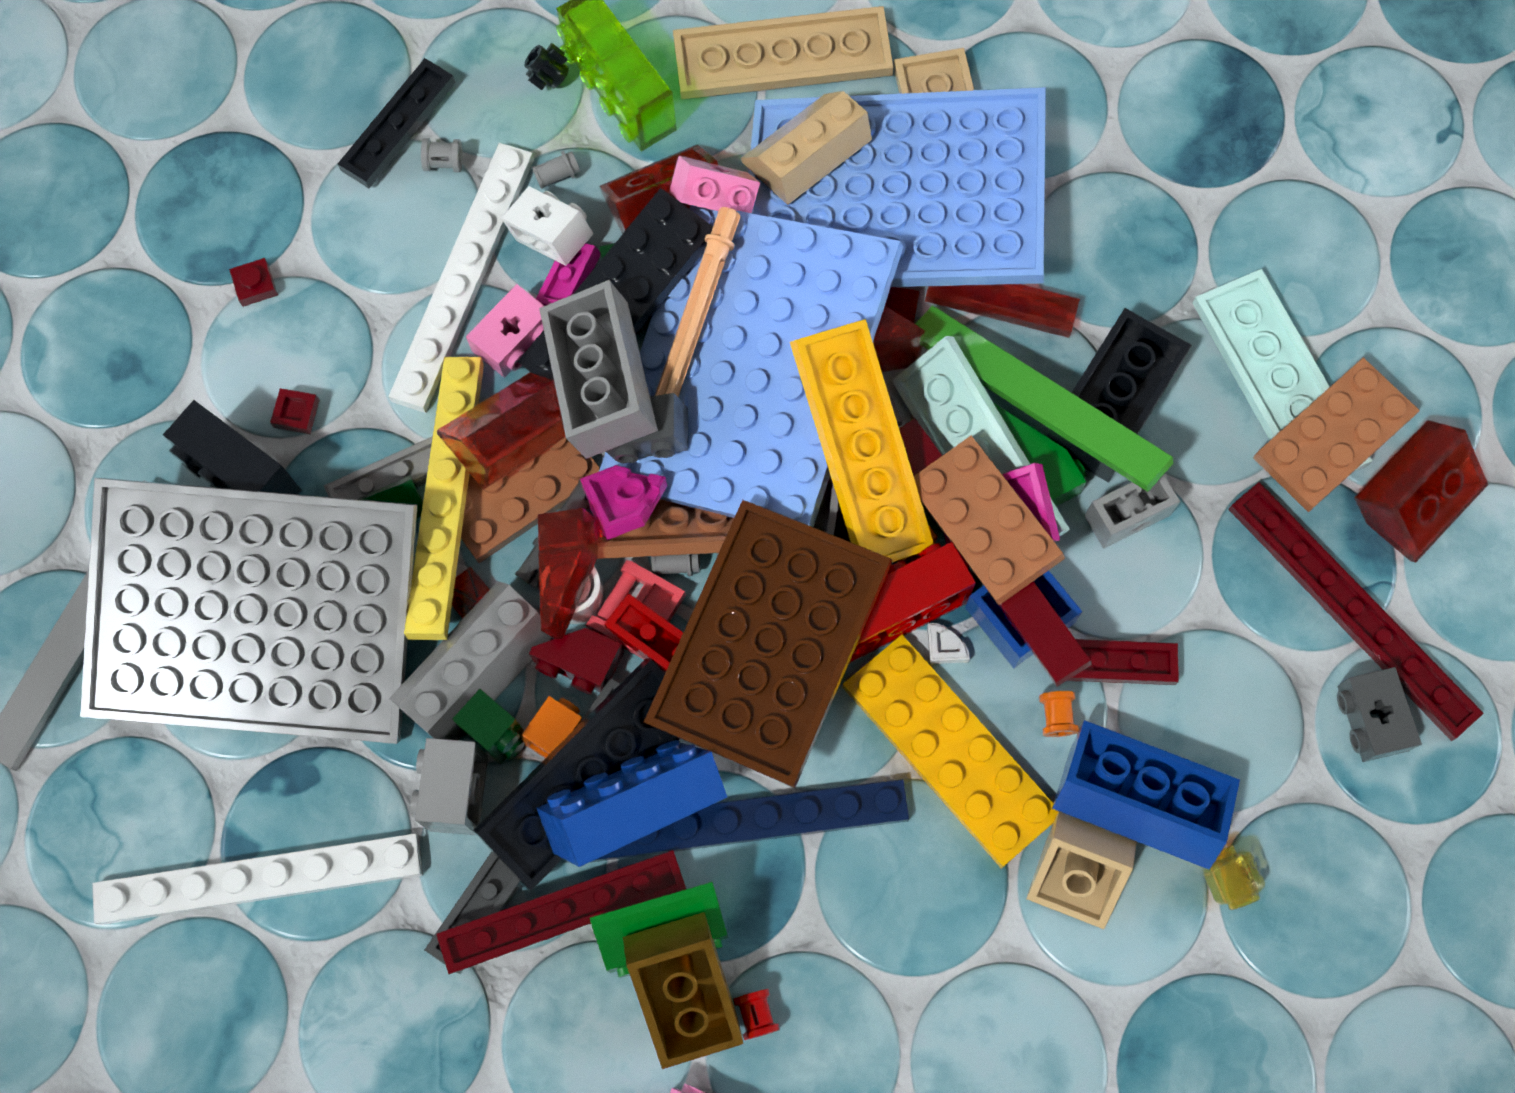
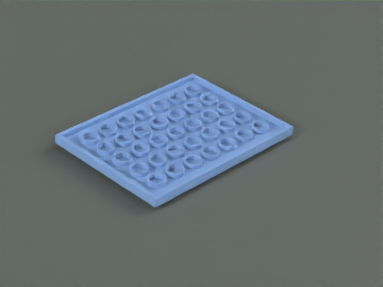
[748,87,1046,287]
[599,205,903,527]

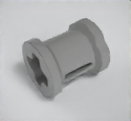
[421,138,463,172]

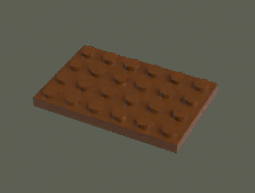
[644,499,892,788]

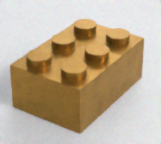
[623,912,744,1069]

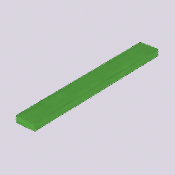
[908,305,1173,492]

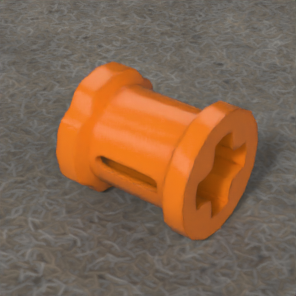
[1039,691,1079,737]

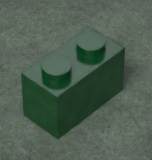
[452,689,525,765]

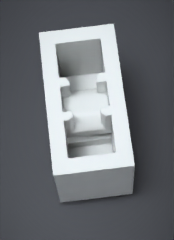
[501,186,594,266]

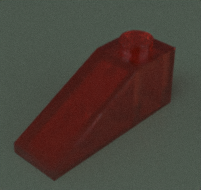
[538,508,602,639]

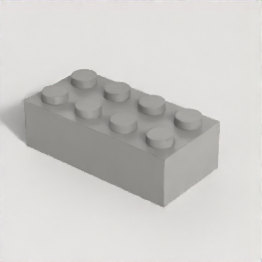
[539,280,658,459]

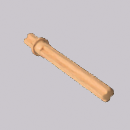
[655,207,740,397]

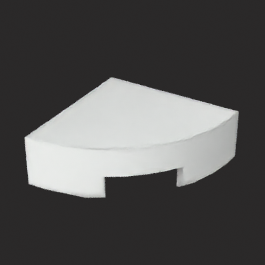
[927,623,970,664]

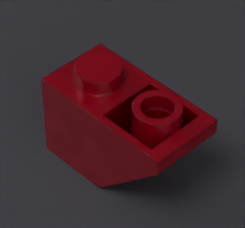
[529,628,625,695]

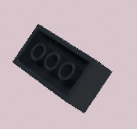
[1046,308,1192,483]

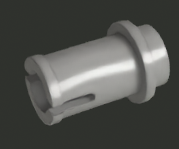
[532,151,581,189]
[651,554,700,576]

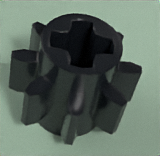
[524,43,569,90]

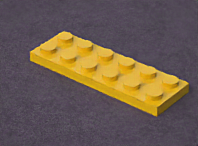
[790,319,934,563]
[842,634,1059,869]

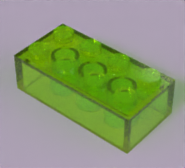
[556,0,677,152]

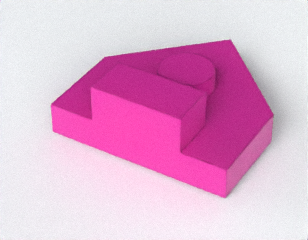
[580,465,668,540]

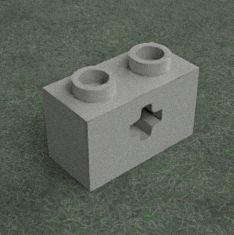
[1085,475,1180,549]

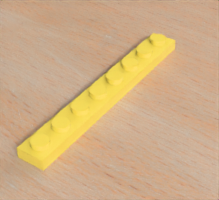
[404,357,484,640]

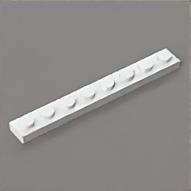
[388,143,534,413]
[92,834,423,925]

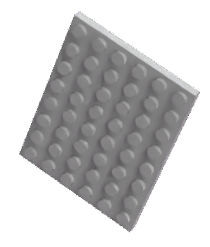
[80,478,417,744]

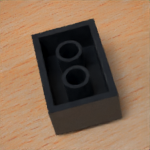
[163,400,302,494]

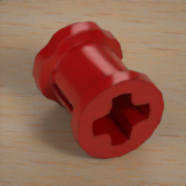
[733,989,780,1041]

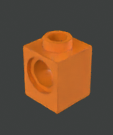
[521,696,582,758]

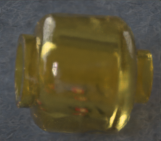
[1203,845,1265,910]

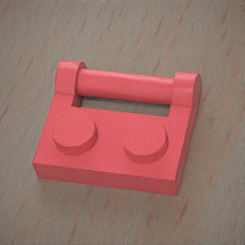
[585,560,686,660]

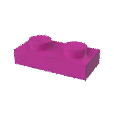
[536,244,600,306]

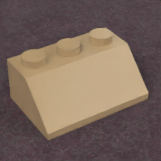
[741,91,872,205]

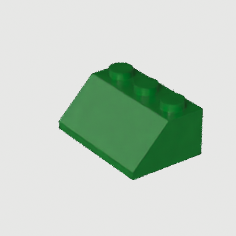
[590,882,729,978]

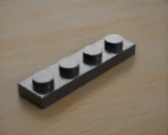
[337,58,456,188]

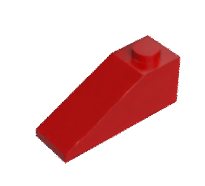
[604,593,683,673]

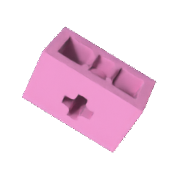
[669,156,760,213]
[466,284,544,378]

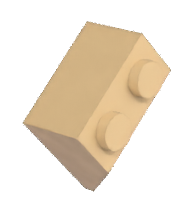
[1026,811,1137,929]

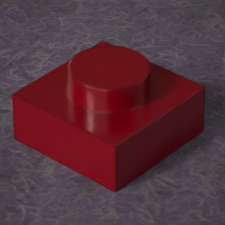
[229,258,278,307]
[270,388,320,434]

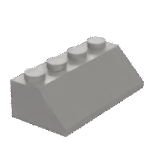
[389,581,555,741]

